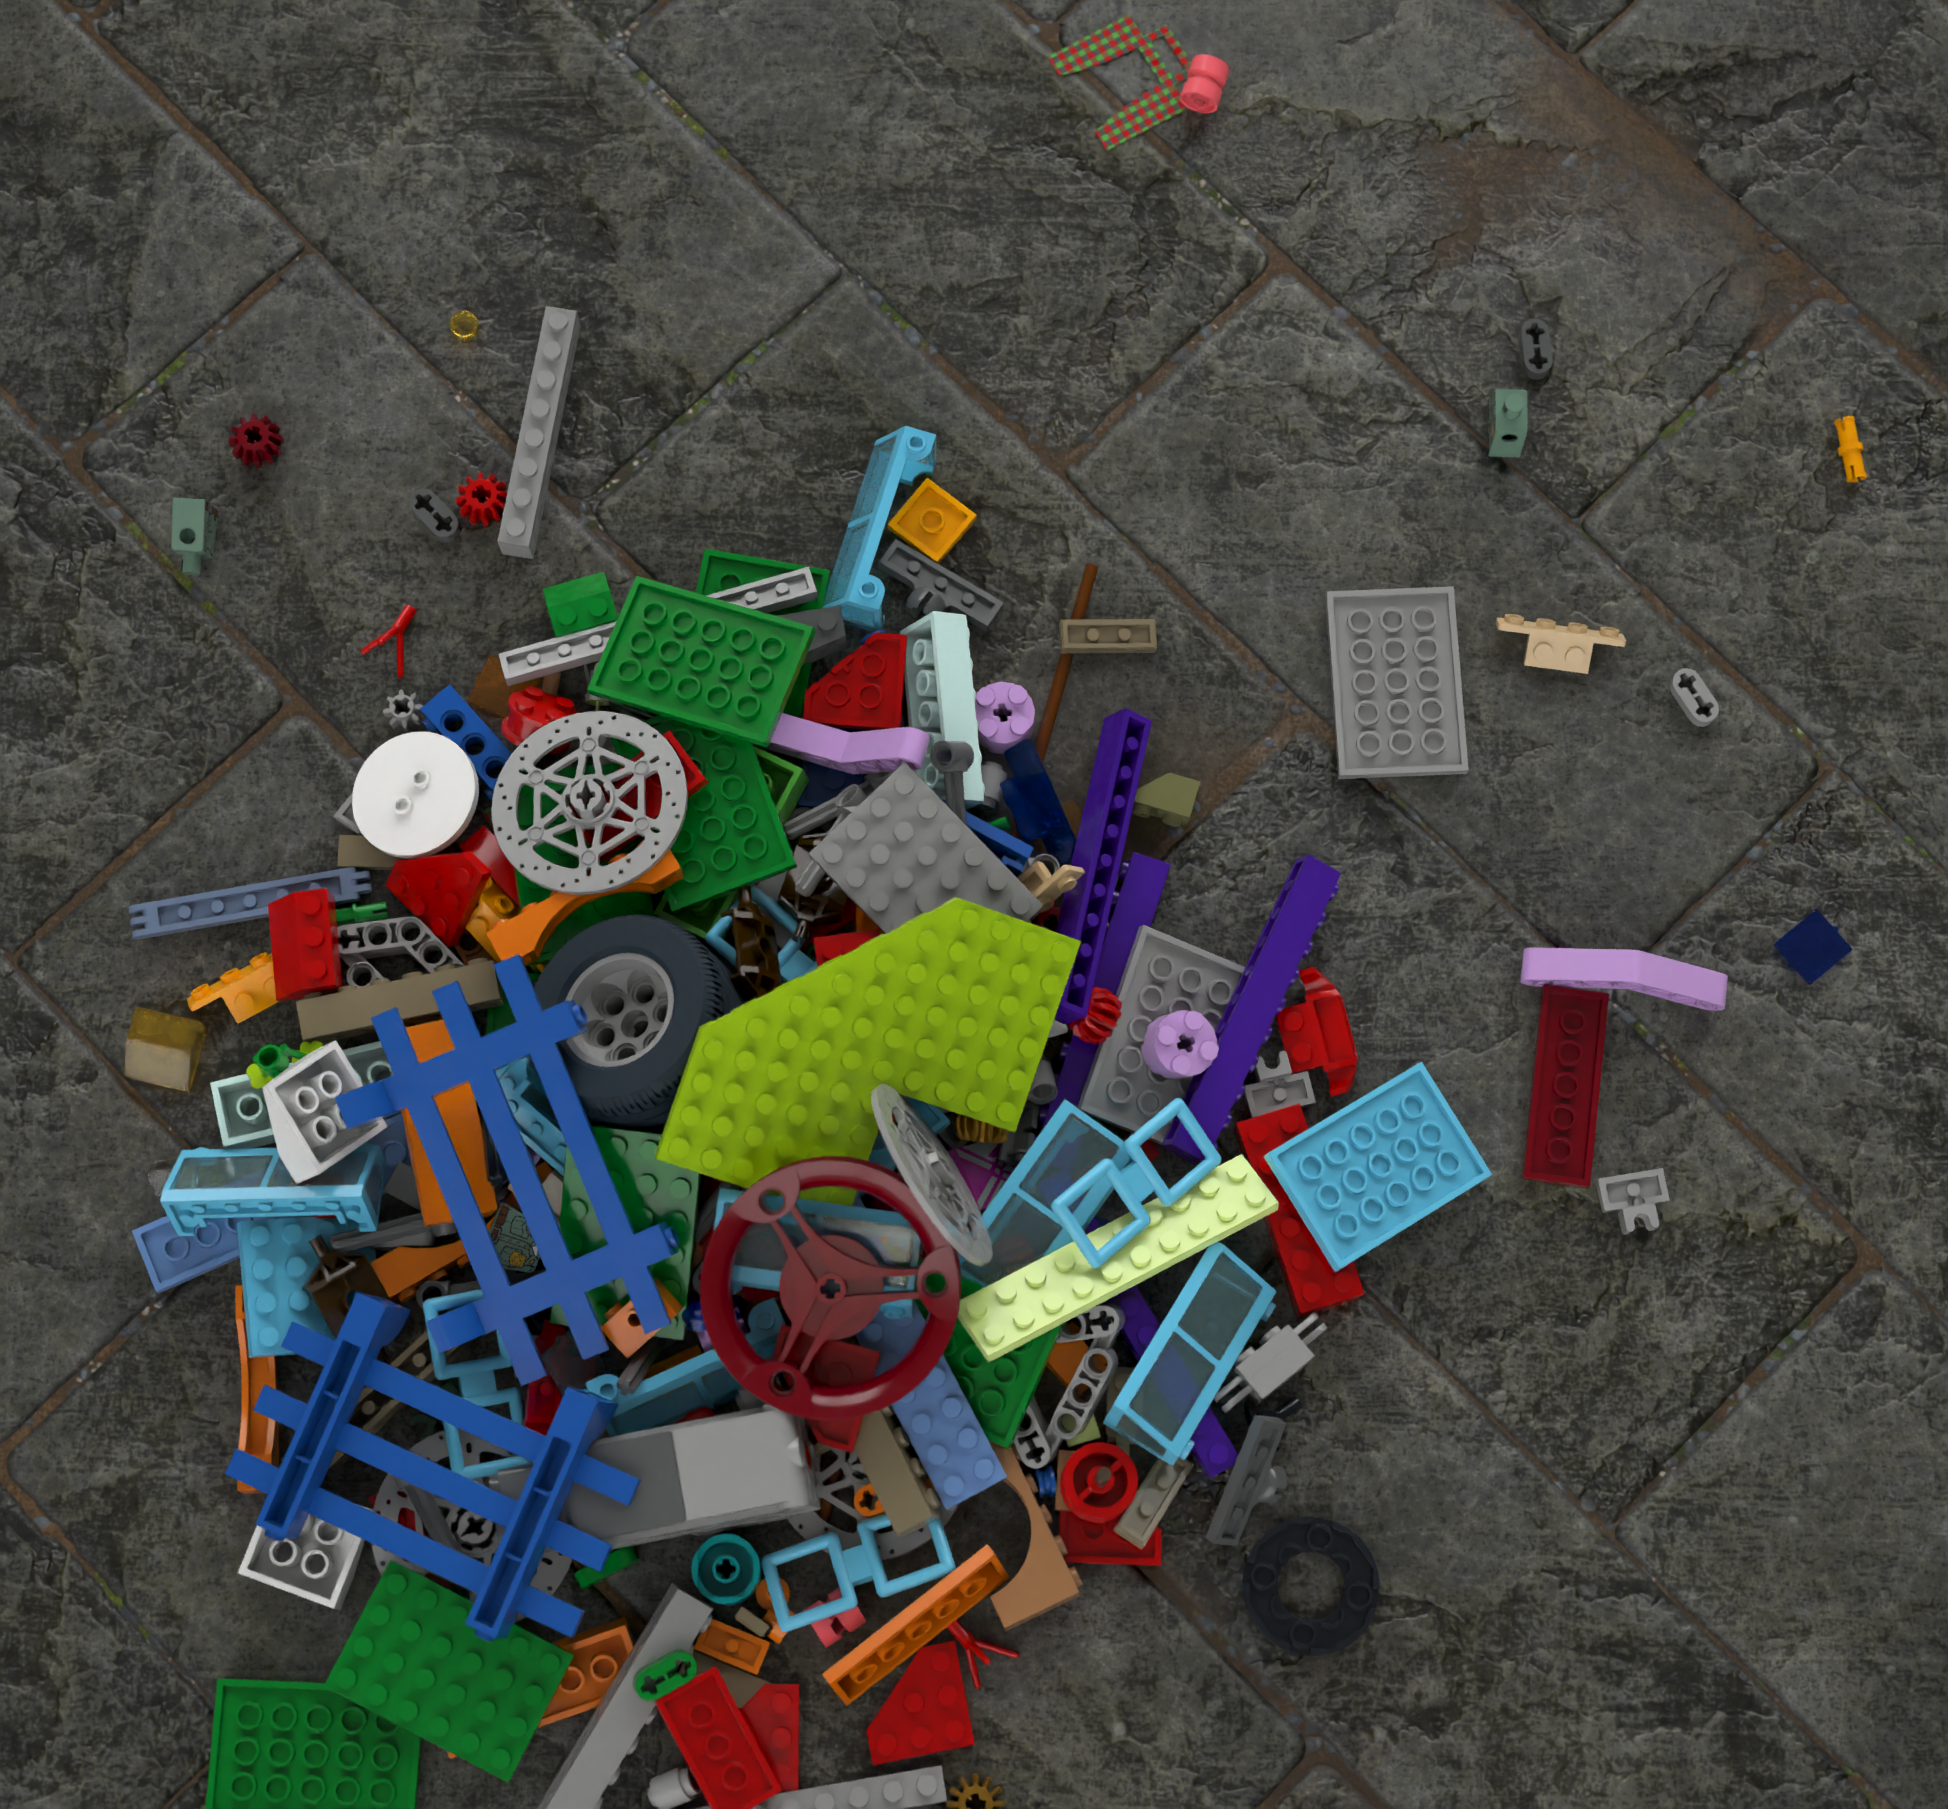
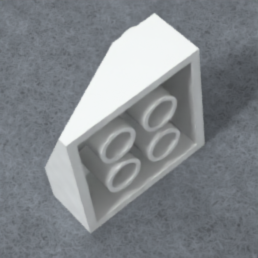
[262,1040,388,1184]
[238,1505,374,1610]

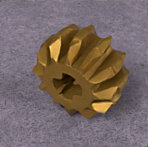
[954,1113,1010,1143]
[946,1773,1005,1809]

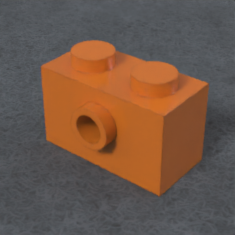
[601,1277,683,1359]

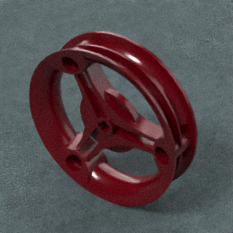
[700,1156,961,1420]

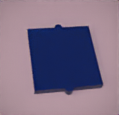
[1774,909,1853,985]

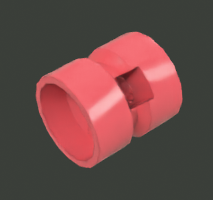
[1179,54,1230,113]
[803,1587,867,1648]

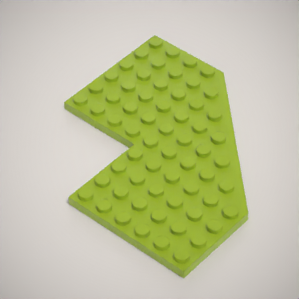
[654,897,1081,1206]

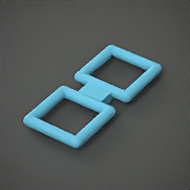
[705,885,817,984]
[1051,1098,1221,1268]
[423,1289,533,1479]
[761,1513,956,1632]

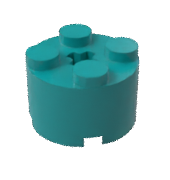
[691,1534,762,1606]

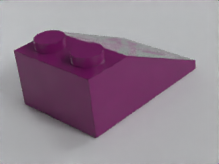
[947,1142,1035,1215]

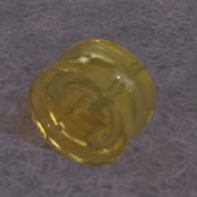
[450,311,479,342]

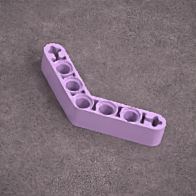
[753,713,931,774]
[1520,948,1728,1011]

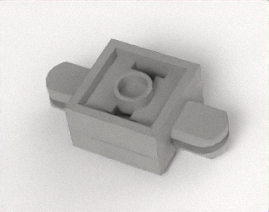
[1213,1312,1328,1413]

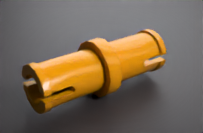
[1834,416,1867,483]

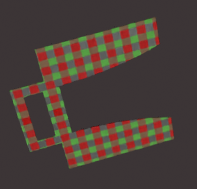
[1048,14,1191,151]

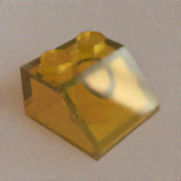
[124,1006,208,1092]

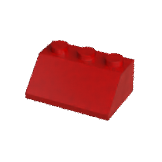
[268,888,343,1002]

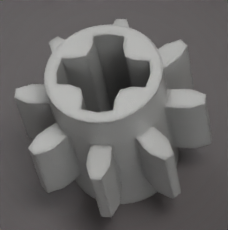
[383,690,423,732]

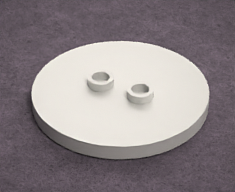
[352,731,479,859]

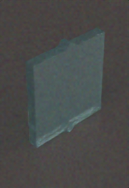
[540,1329,607,1396]

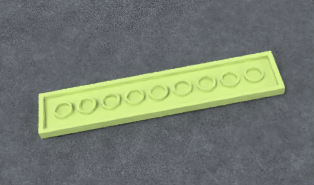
[957,1154,1279,1363]

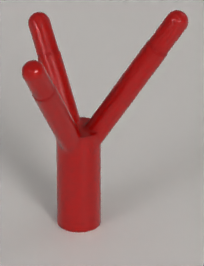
[360,605,417,679]
[947,1619,1020,1689]

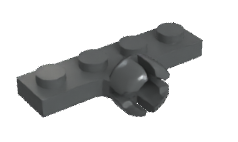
[878,539,1004,632]
[1205,1415,1288,1546]

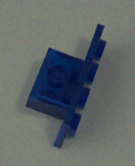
[1000,739,1077,867]

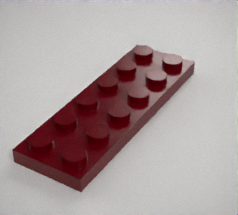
[1522,984,1609,1189]

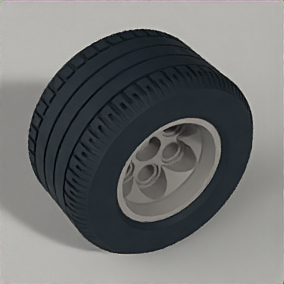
[529,915,748,1132]

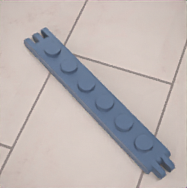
[128,867,372,940]

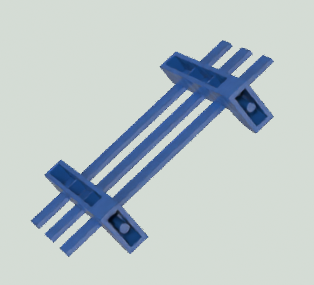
[335,954,679,1386]
[225,1292,641,1642]

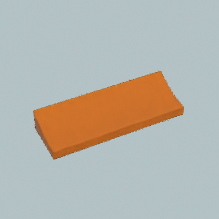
[402,1019,498,1227]
[822,1544,1010,1706]
[447,1617,634,1759]

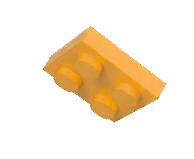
[887,478,977,564]

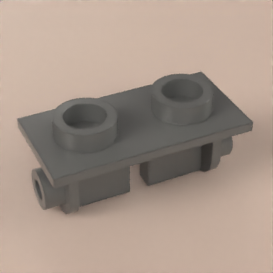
[998,1100,1041,1168]

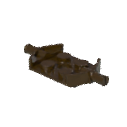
[778,817,848,944]
[721,885,781,1001]
[302,1235,391,1365]

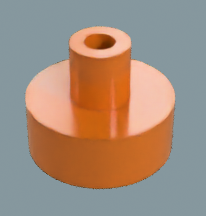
[756,1578,791,1612]
[762,1609,796,1644]

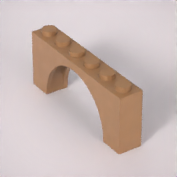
[988,1440,1083,1631]

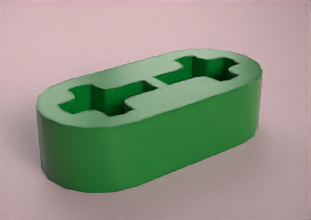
[574,1546,640,1590]
[632,1649,697,1701]

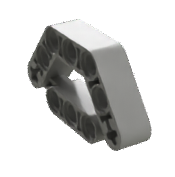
[337,917,465,1025]
[1013,1303,1125,1469]

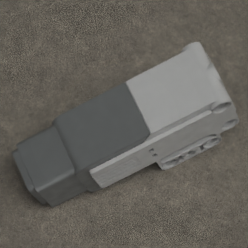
[489,1404,821,1552]

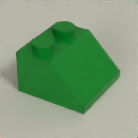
[543,571,618,638]

